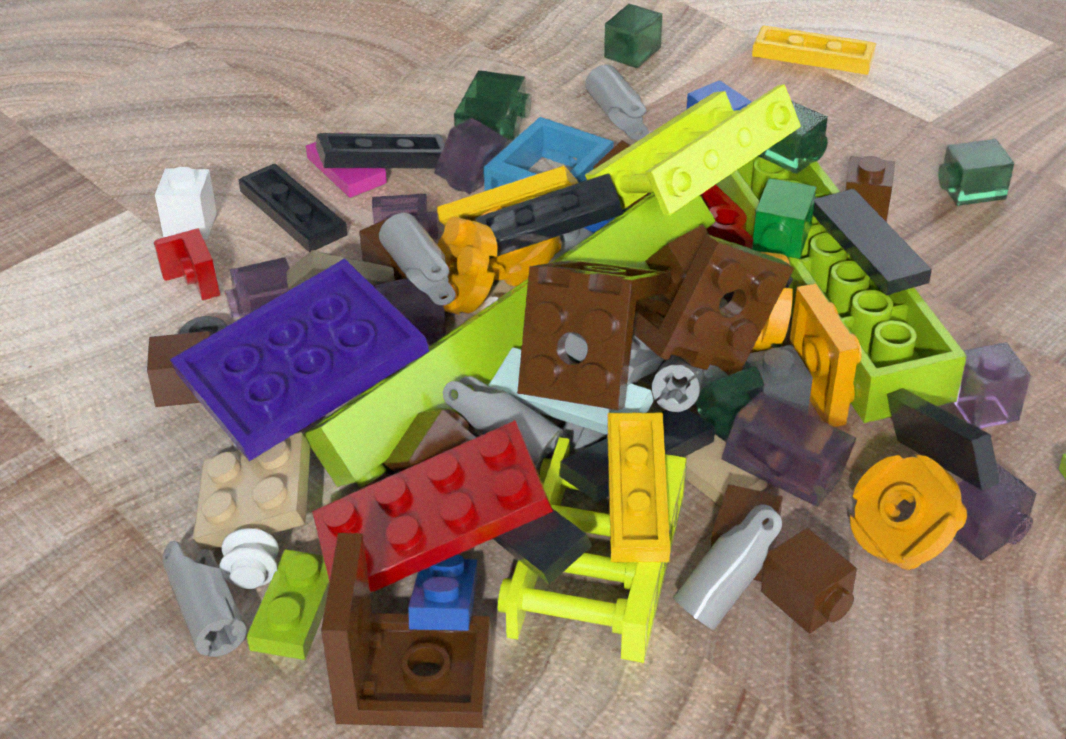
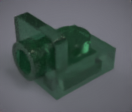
[695,366,765,441]

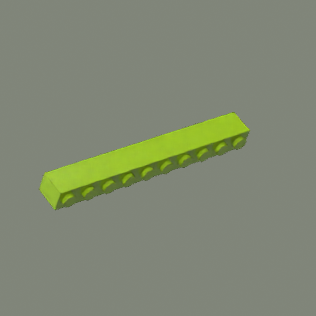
[303,193,716,488]

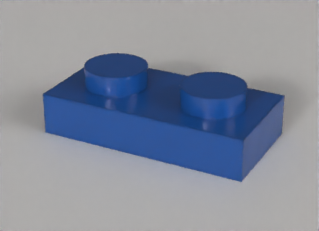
[408,554,478,631]

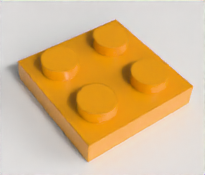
[789,283,862,429]

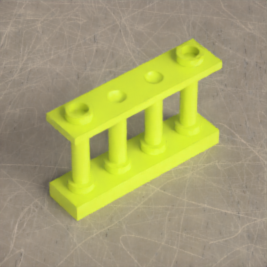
[585,84,801,215]
[498,437,687,663]

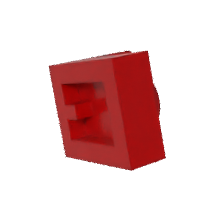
[154,228,220,301]

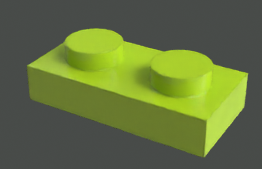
[247,549,329,660]

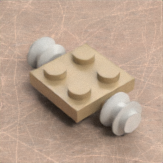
[193,432,310,589]

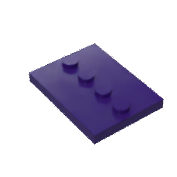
[170,258,429,461]

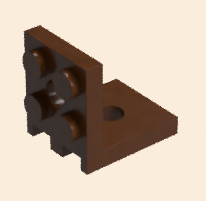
[633,234,794,378]
[517,260,671,410]
[321,533,491,728]

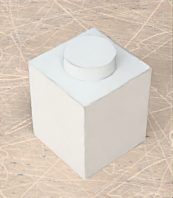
[155,167,217,239]

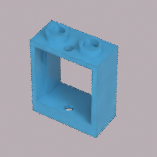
[484,117,614,191]

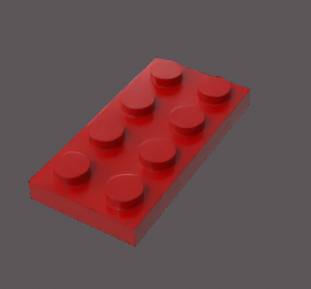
[312,420,553,593]

